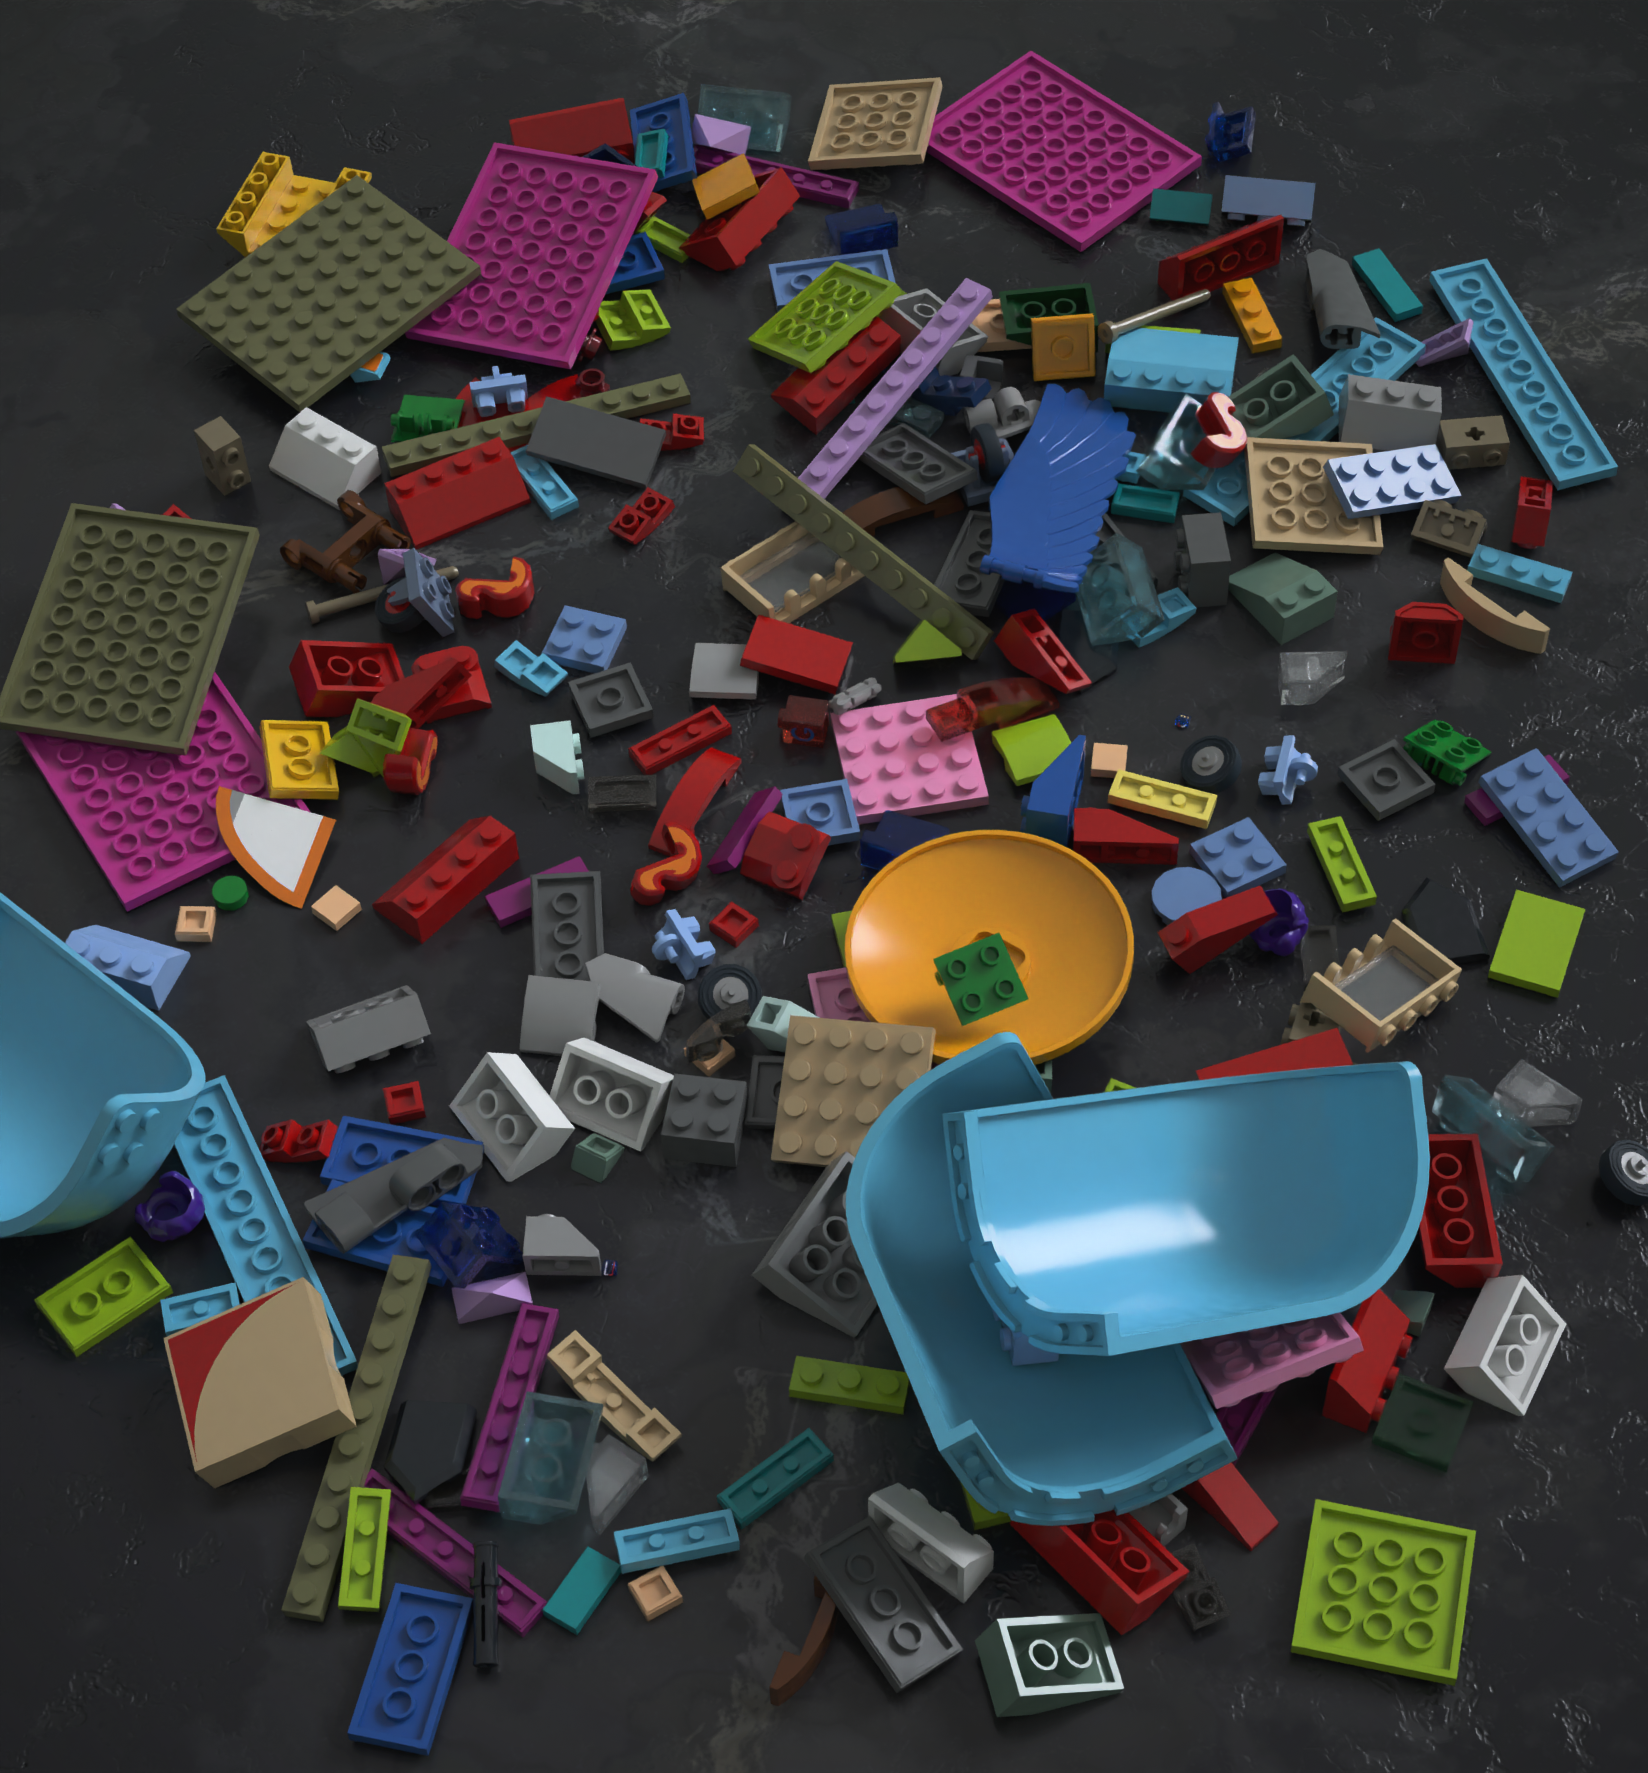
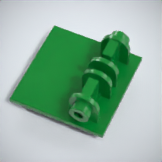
[391,395,465,443]
[1403,719,1492,786]
[933,933,1029,1026]

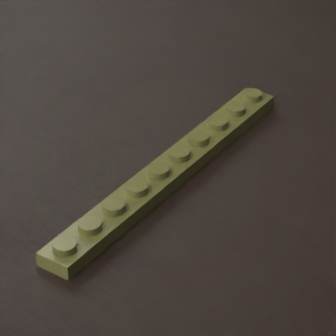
[382,373,691,477]
[733,444,995,660]
[281,1255,432,1622]

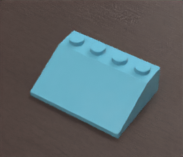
[1104,328,1239,415]

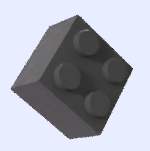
[1174,512,1231,607]
[661,1073,748,1167]

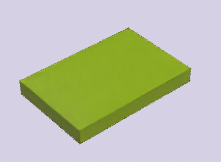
[1488,889,1585,998]
[34,1236,173,1357]

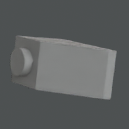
[523,1214,602,1276]

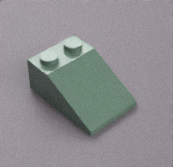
[1228,354,1334,439]
[1228,553,1338,645]
[975,1613,1124,1717]

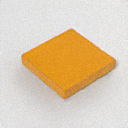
[1031,313,1096,381]

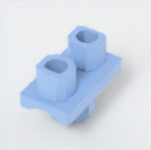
[470,366,528,417]
[1258,735,1318,805]
[652,909,716,980]

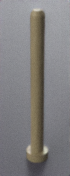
[1097,289,1211,344]
[305,566,459,624]

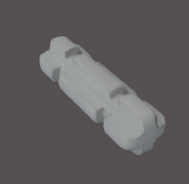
[829,677,881,715]

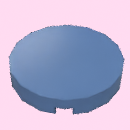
[1151,867,1222,925]

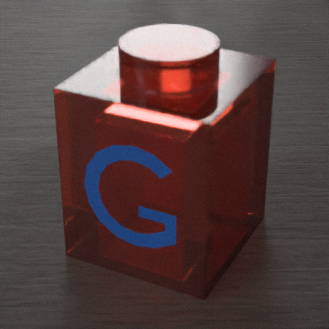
[778,695,830,748]

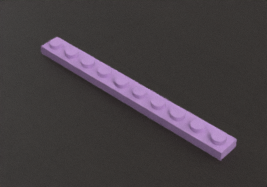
[798,278,993,499]

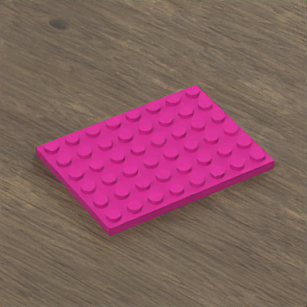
[926,51,1202,252]
[405,142,658,370]
[15,671,310,912]

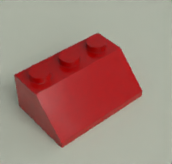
[1322,1289,1413,1433]

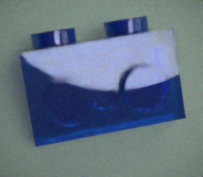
[1205,102,1256,162]

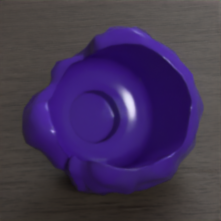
[1249,888,1309,957]
[135,1171,205,1242]

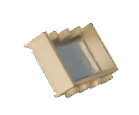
[720,521,865,623]
[1300,919,1462,1053]

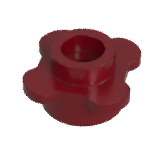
[578,328,602,362]
[575,368,610,397]

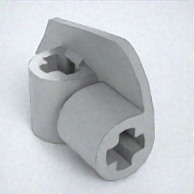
[963,387,1041,439]
[585,953,685,1042]

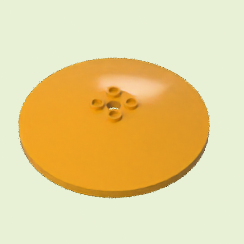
[845,830,1134,1065]

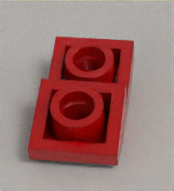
[639,413,704,451]
[608,487,675,545]
[259,1119,338,1163]

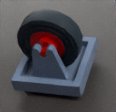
[951,423,1014,507]
[375,548,455,637]

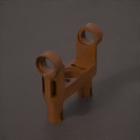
[280,490,411,593]

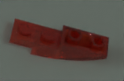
[926,677,1060,742]

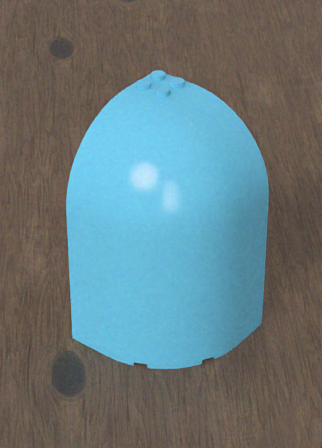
[0,892,205,1238]
[846,1032,1238,1526]
[942,1061,1430,1356]

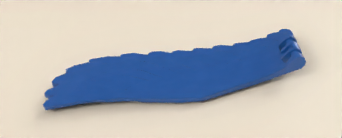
[980,384,1136,593]

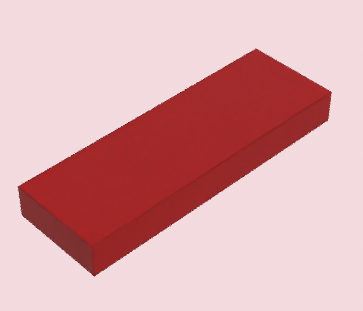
[628,705,732,777]

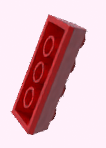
[509,98,635,166]
[679,167,800,271]
[1158,215,1284,301]
[771,316,901,435]
[384,437,531,550]
[372,816,519,944]
[1195,1028,1353,1080]
[1418,1134,1503,1288]
[1010,1510,1190,1635]

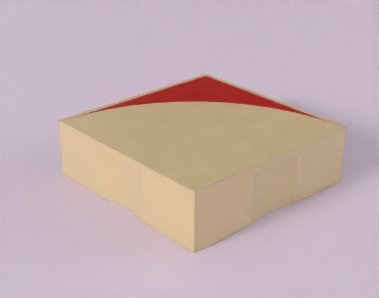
[163,1277,357,1488]

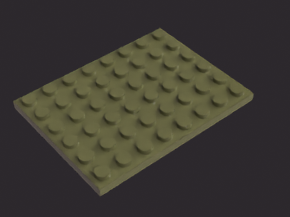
[176,175,481,412]
[0,503,260,756]

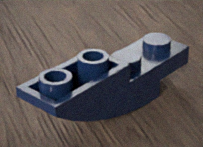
[872,362,992,416]

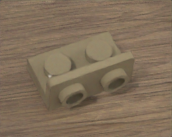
[1411,499,1487,558]

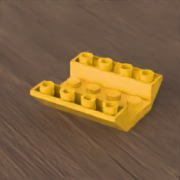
[216,152,372,257]

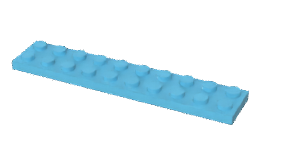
[1429,258,1618,490]
[1183,317,1426,527]
[174,1075,358,1376]

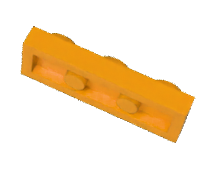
[1222,277,1283,354]

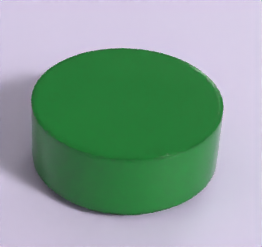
[212,876,249,911]

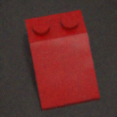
[289,640,405,717]

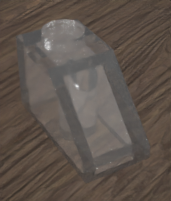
[1277,651,1348,705]
[1491,1059,1583,1127]
[584,1434,649,1535]

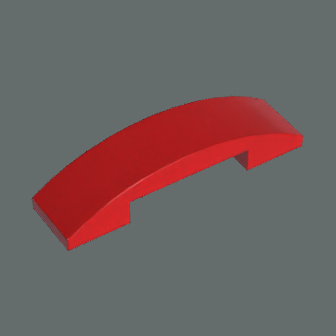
[648,747,742,857]

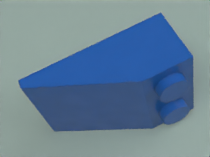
[1020,735,1086,848]

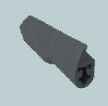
[1306,249,1380,349]
[304,1138,483,1254]

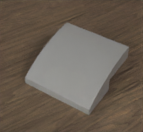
[689,643,759,699]
[520,975,601,1056]

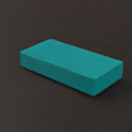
[634,129,668,178]
[1150,189,1213,226]
[1111,483,1180,523]
[542,1546,621,1635]

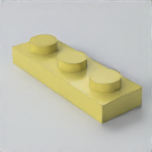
[1108,769,1217,829]

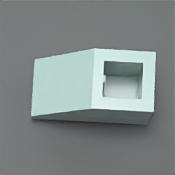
[530,720,585,794]
[747,996,820,1052]

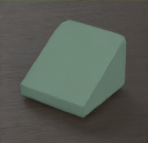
[571,1133,625,1182]
[1392,1290,1435,1337]

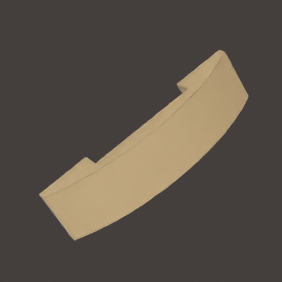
[1440,557,1550,654]
[547,1330,682,1462]

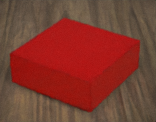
[709,901,759,948]
[383,1081,426,1125]

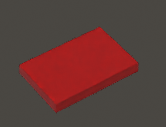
[740,614,853,694]

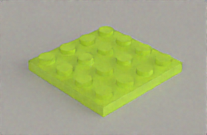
[748,261,902,373]
[1290,1499,1476,1686]

